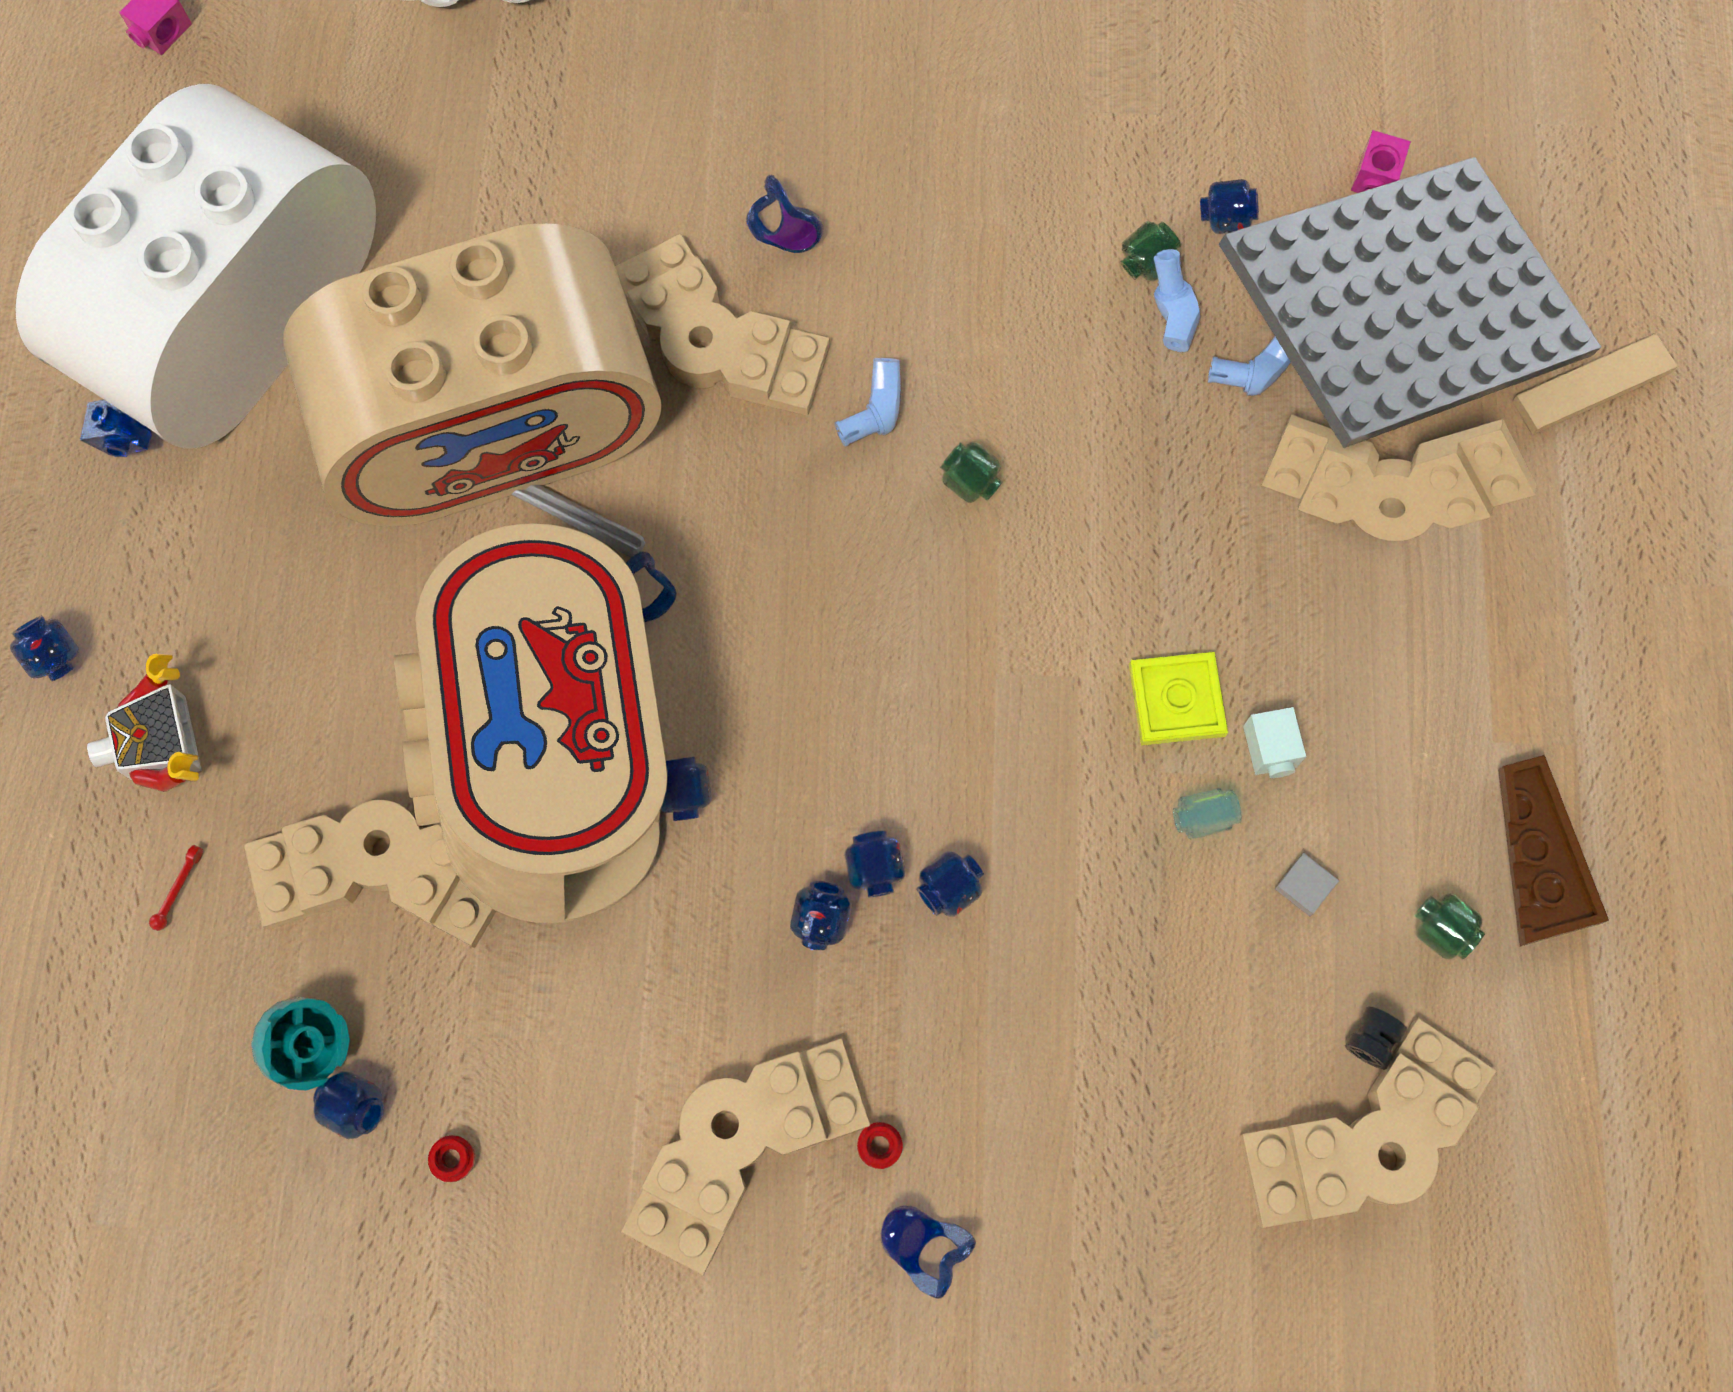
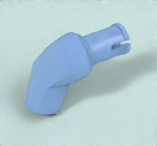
[1154,249,1200,352]
[1208,337,1290,396]
[834,358,901,447]

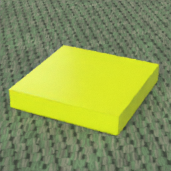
[1129,652,1228,746]

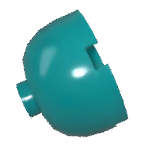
[251,997,350,1091]

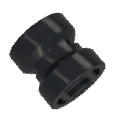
[1345,1006,1408,1070]

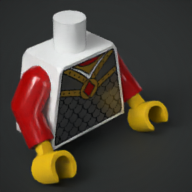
[87,654,202,792]

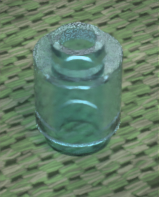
[1173,788,1242,840]

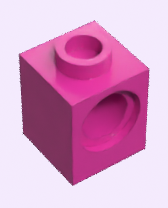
[119,0,192,56]
[1351,130,1411,193]

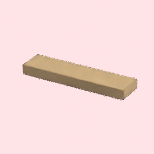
[1512,334,1678,435]

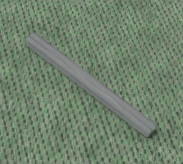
[511,485,645,559]

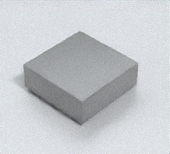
[1275,853,1339,917]

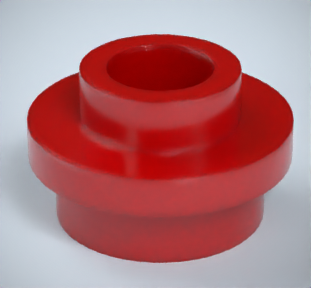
[857,1122,903,1169]
[428,1135,475,1182]

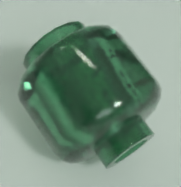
[1120,221,1182,282]
[939,441,1002,503]
[1414,893,1485,960]

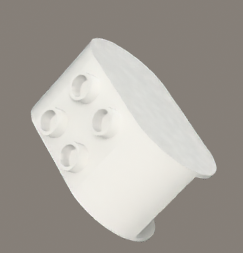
[16,84,376,449]

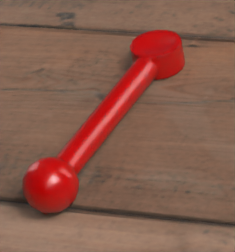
[149,845,203,931]

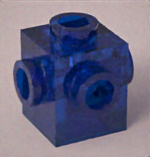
[80,399,152,457]

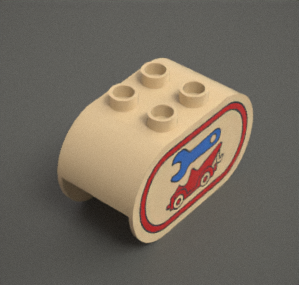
[283,224,661,526]
[394,523,667,923]

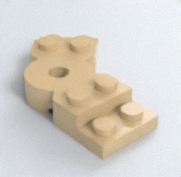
[615,234,830,416]
[1261,415,1537,541]
[244,800,496,948]
[1239,1018,1496,1228]
[621,1038,870,1275]

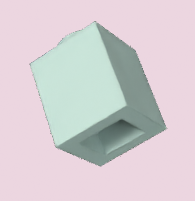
[1243,707,1306,778]

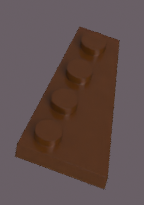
[1498,755,1609,947]

